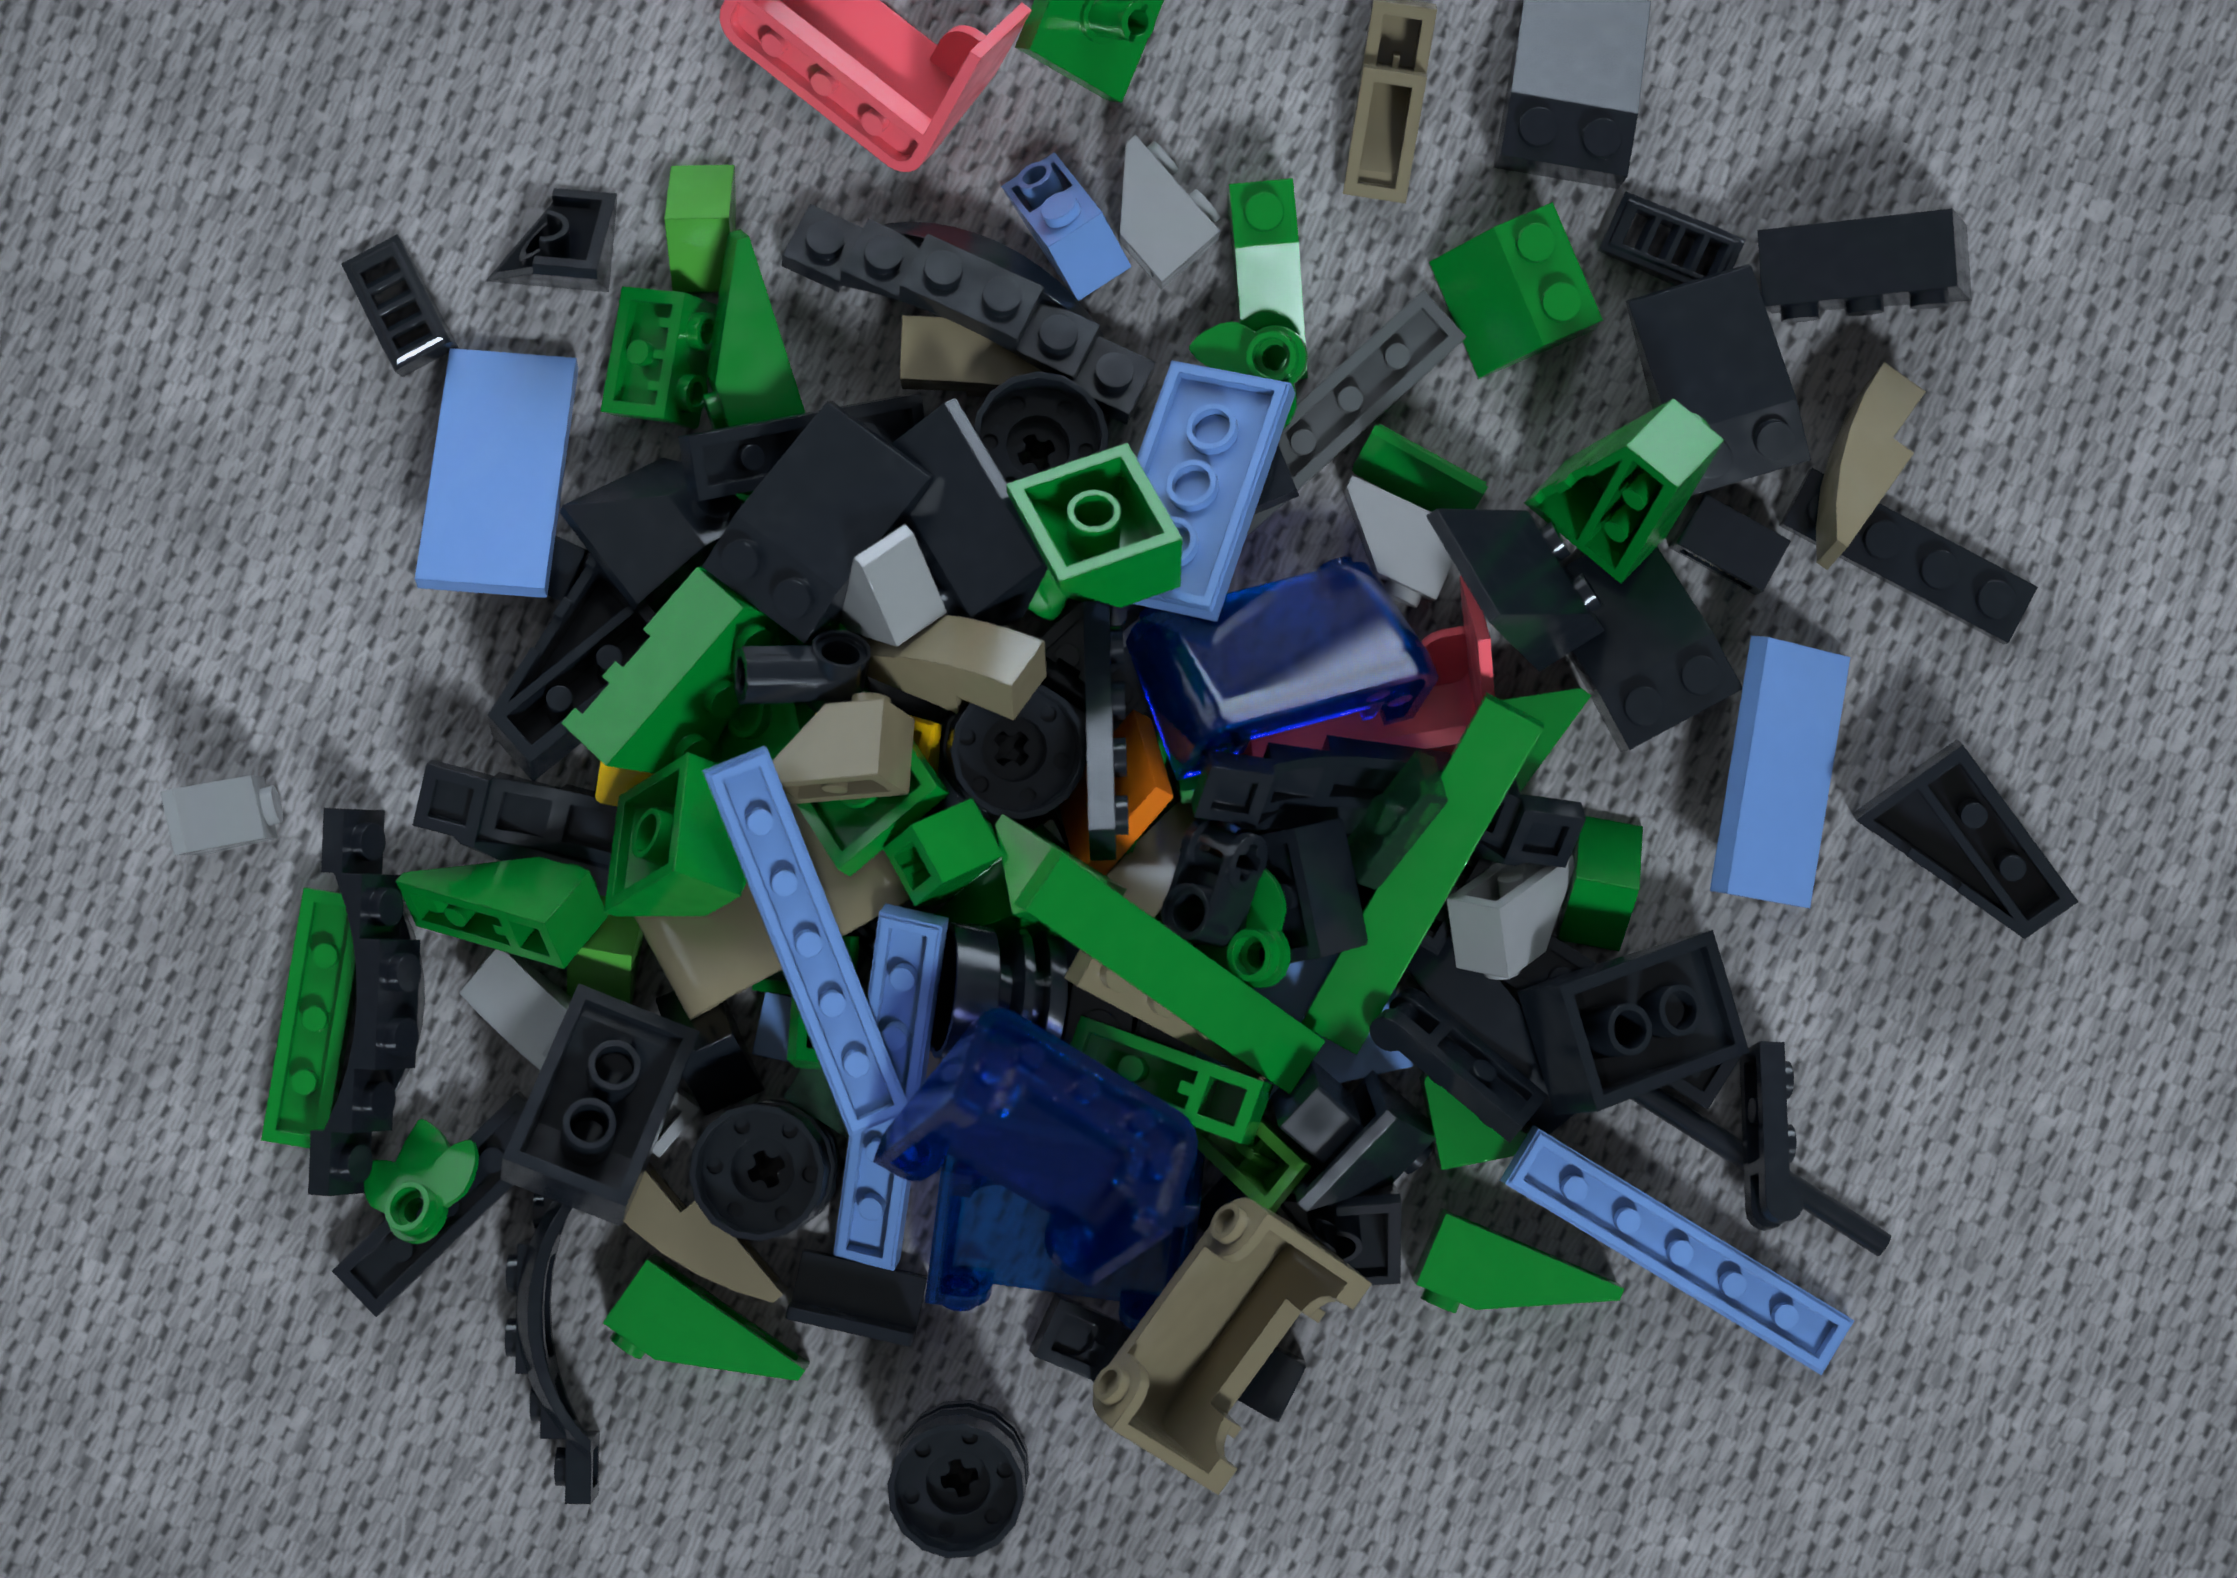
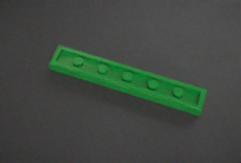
[1301,692,1544,1055]
[1014,847,1325,1094]

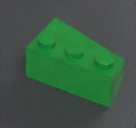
[561,567,781,773]

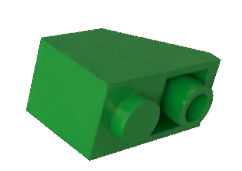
[883,798,1004,906]

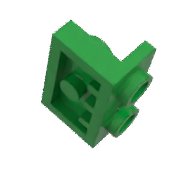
[600,286,717,429]

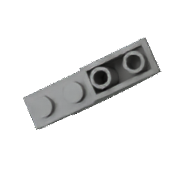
[459,949,700,1158]

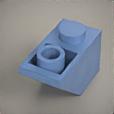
[1001,152,1132,301]

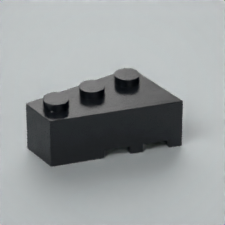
[1757,208,1972,323]
[488,554,656,782]
[1852,739,2079,939]

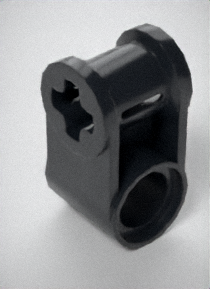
[1161,818,1268,947]

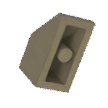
[772,692,915,804]

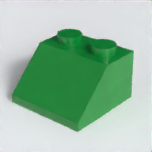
[1428,202,1603,379]
[1006,443,1182,608]
[604,752,747,916]

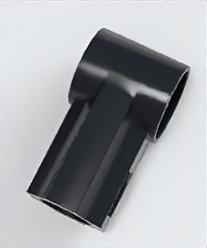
[733,629,871,713]

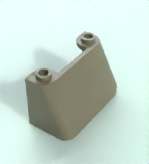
[634,802,912,1020]
[1093,1197,1372,1495]

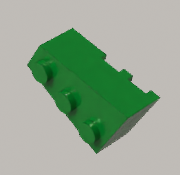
[1524,398,1724,583]

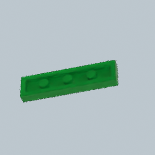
[261,887,357,1149]

